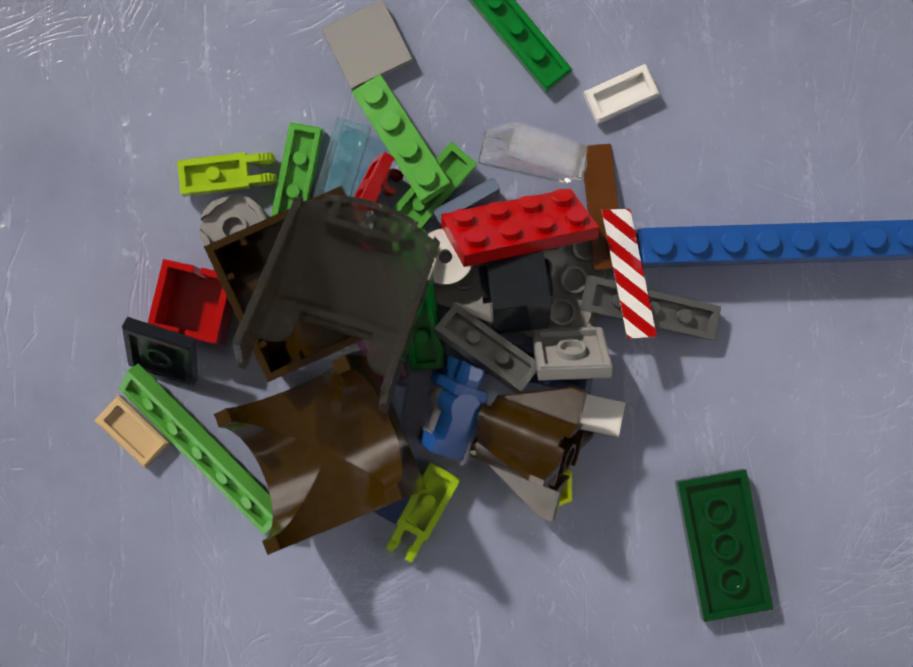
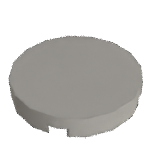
[200,194,267,246]

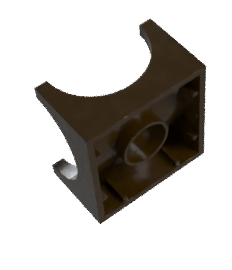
[204,185,403,383]
[214,355,426,555]

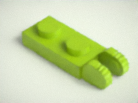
[177,152,278,197]
[385,462,461,563]

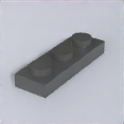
[433,303,537,393]

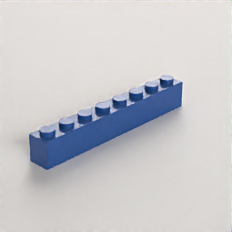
[636,220,913,268]

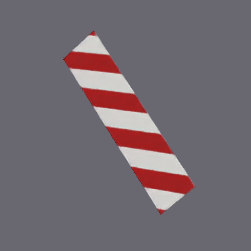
[602,209,657,339]

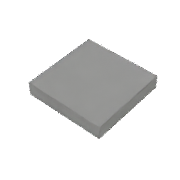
[321,0,413,91]
[532,327,613,380]

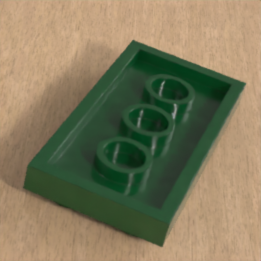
[675,468,773,622]

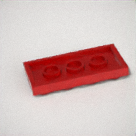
[441,188,599,267]

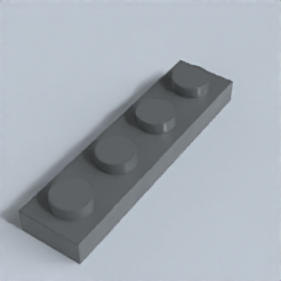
[580,276,721,340]

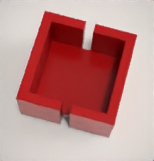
[147,259,234,346]

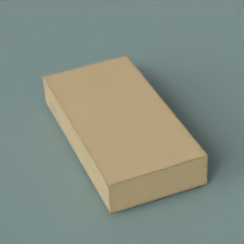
[94,395,171,468]

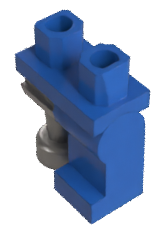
[417,356,488,461]

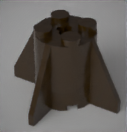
[470,386,594,522]

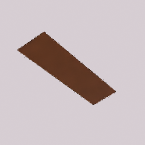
[580,144,619,270]

